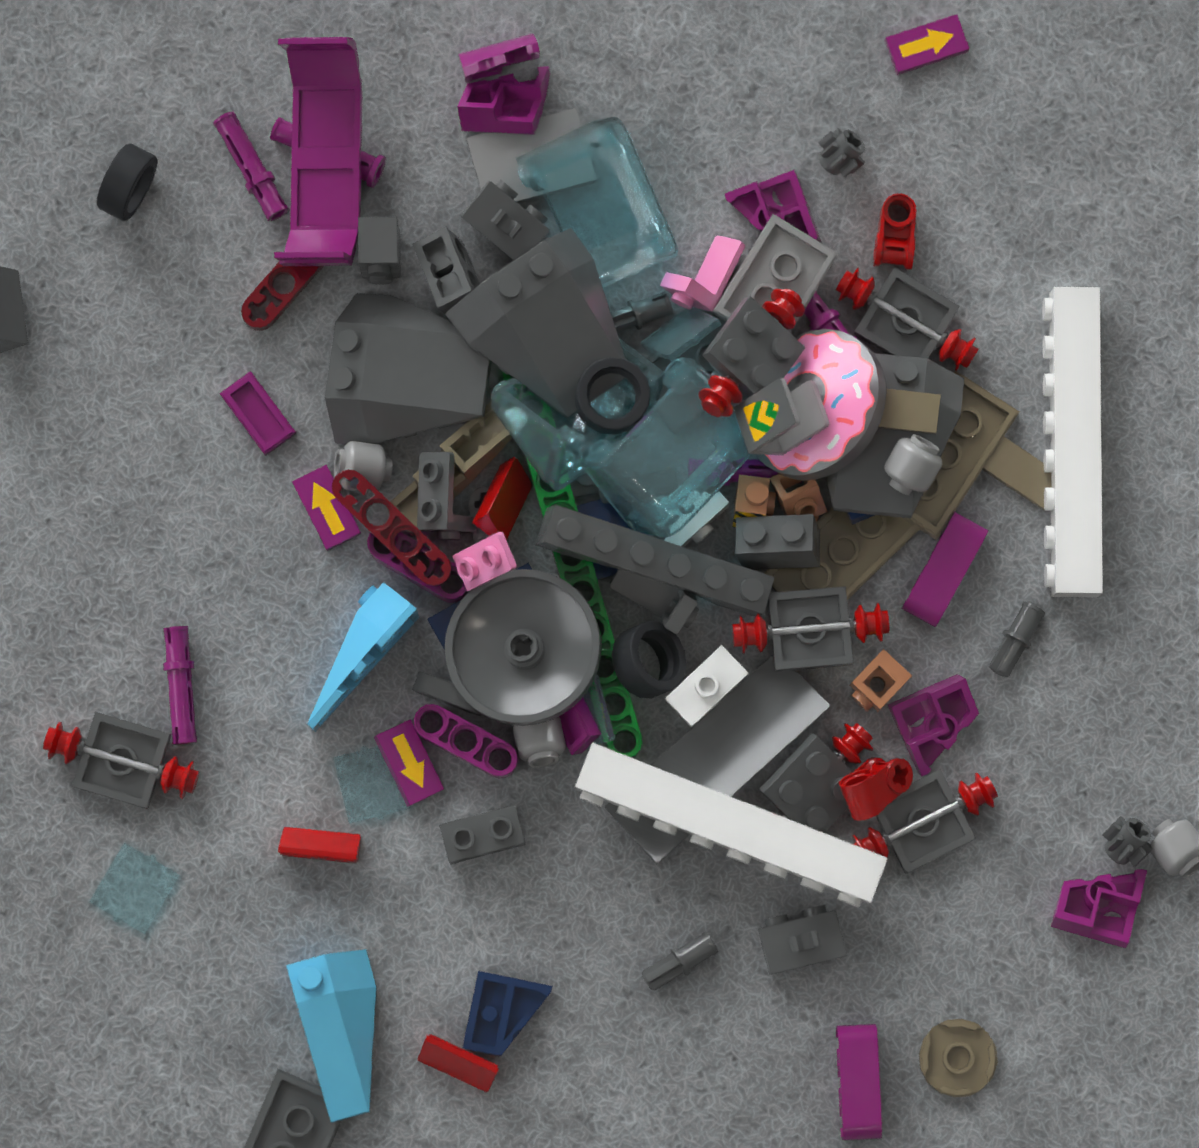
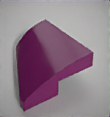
[458,33,540,83]
[457,66,550,135]
[724,170,821,242]
[888,674,979,776]
[1051,869,1147,948]

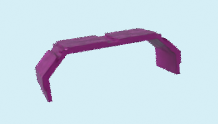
[274,37,363,266]

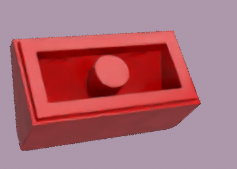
[472,457,533,540]
[278,827,361,864]
[418,1034,499,1093]

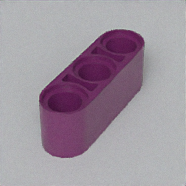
[901,512,989,627]
[367,532,468,603]
[414,704,518,779]
[836,1024,882,1141]

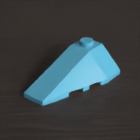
[307,582,419,732]
[286,949,377,1123]

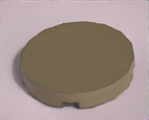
[919,1019,998,1097]

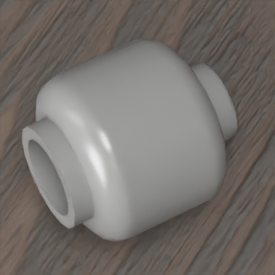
[884,434,943,495]
[333,441,392,493]
[512,717,566,768]
[1151,819,1199,878]

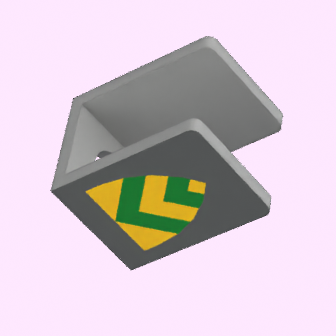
[733,378,829,455]

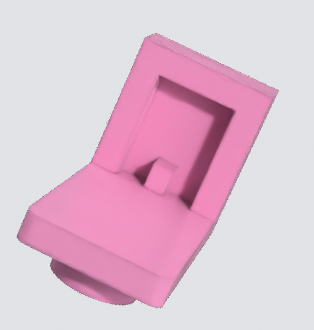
[660,236,745,312]
[452,532,517,591]

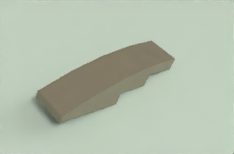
[386,396,524,537]

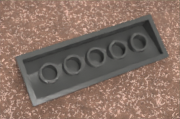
[605,655,831,865]

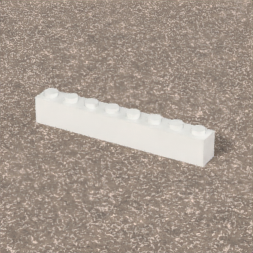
[1042,287,1103,597]
[575,743,888,908]

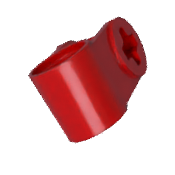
[873,193,917,270]
[839,757,913,821]

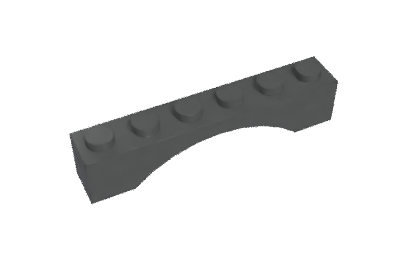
[535,505,775,616]

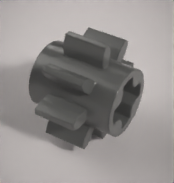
[818,128,865,177]
[1102,816,1152,866]

